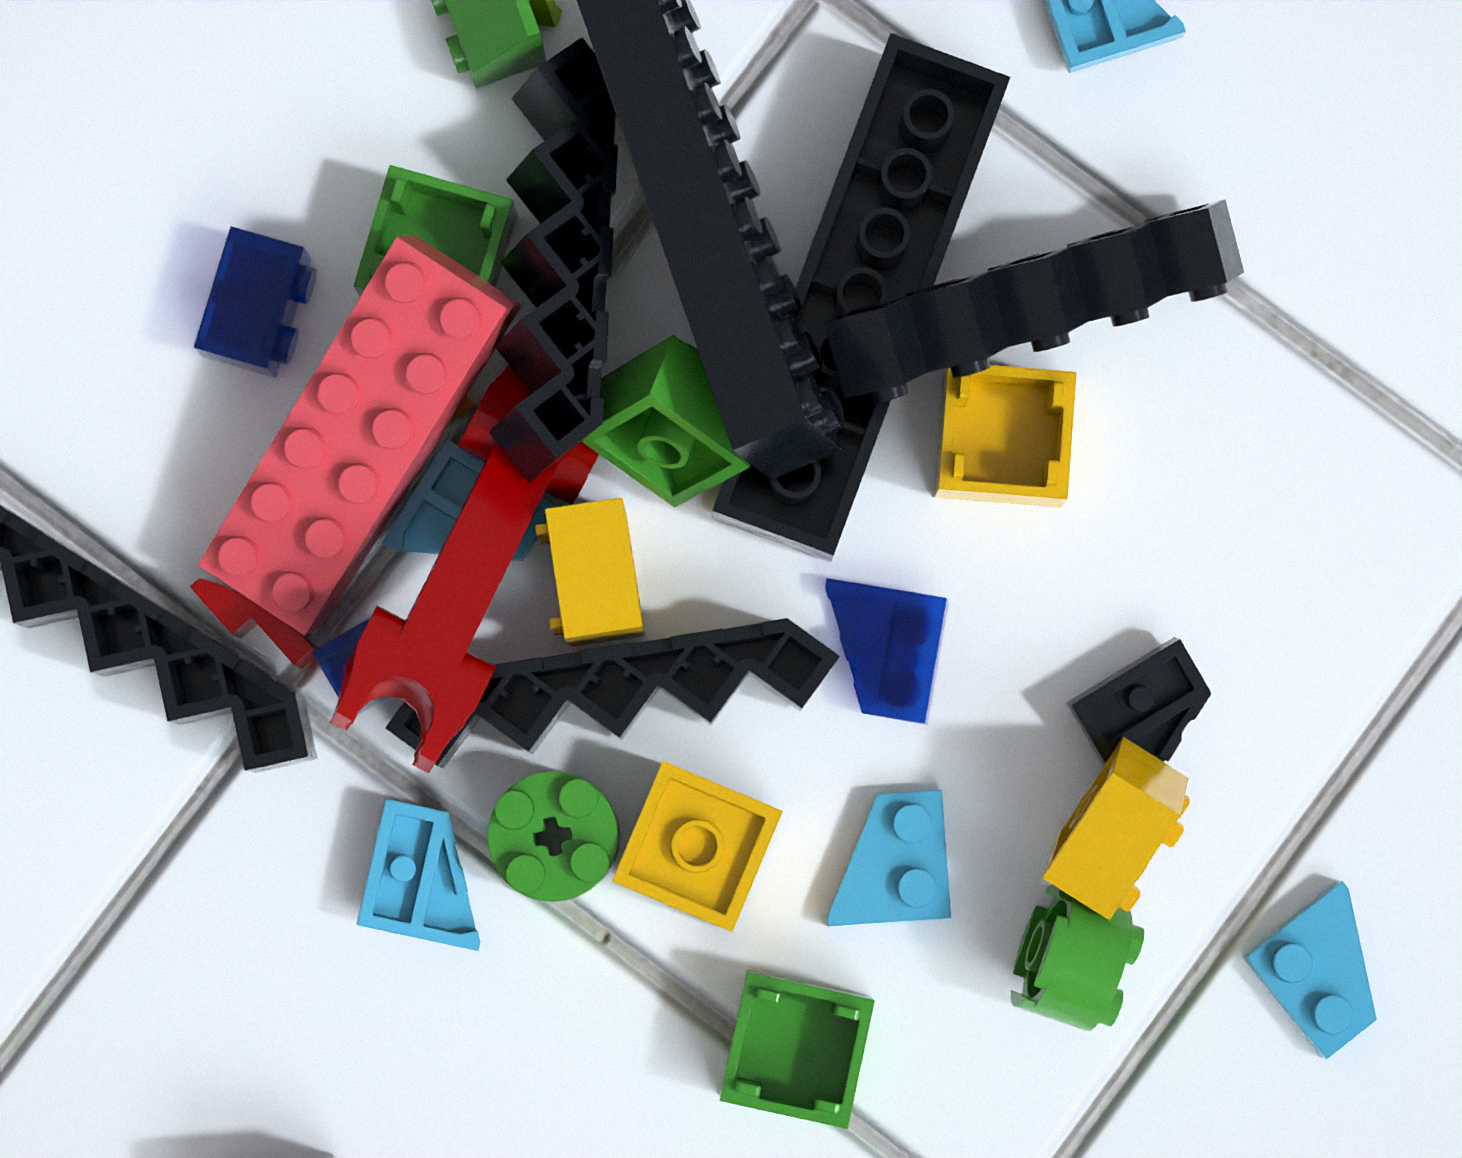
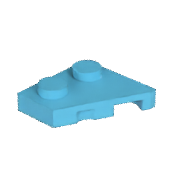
[1044,0,1186,74]
[382,439,556,562]
[826,790,951,927]
[356,798,480,951]
[1243,881,1377,1060]

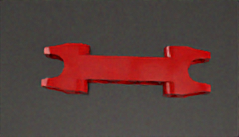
[330,365,599,773]

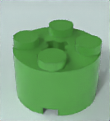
[487,771,620,902]
[1010,884,1145,1032]

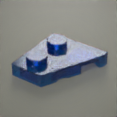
[825,578,950,726]

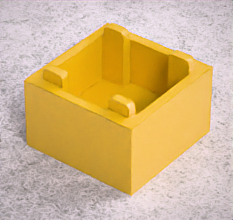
[934,365,1077,508]
[535,497,645,647]
[1042,737,1190,921]
[612,761,783,932]

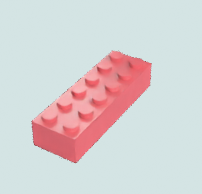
[198,235,522,636]

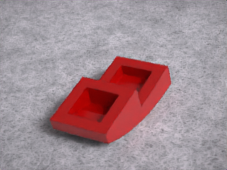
[189,578,321,669]

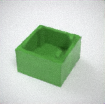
[353,165,517,296]
[719,970,875,1129]

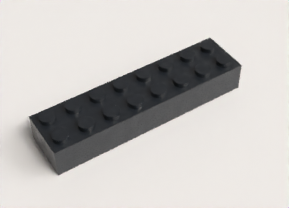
[577,0,843,480]
[712,33,1011,562]

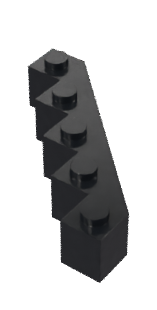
[489,37,618,483]
[824,199,1244,404]
[0,504,318,773]
[385,618,840,769]

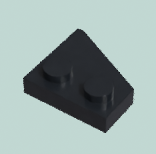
[1066,637,1212,766]

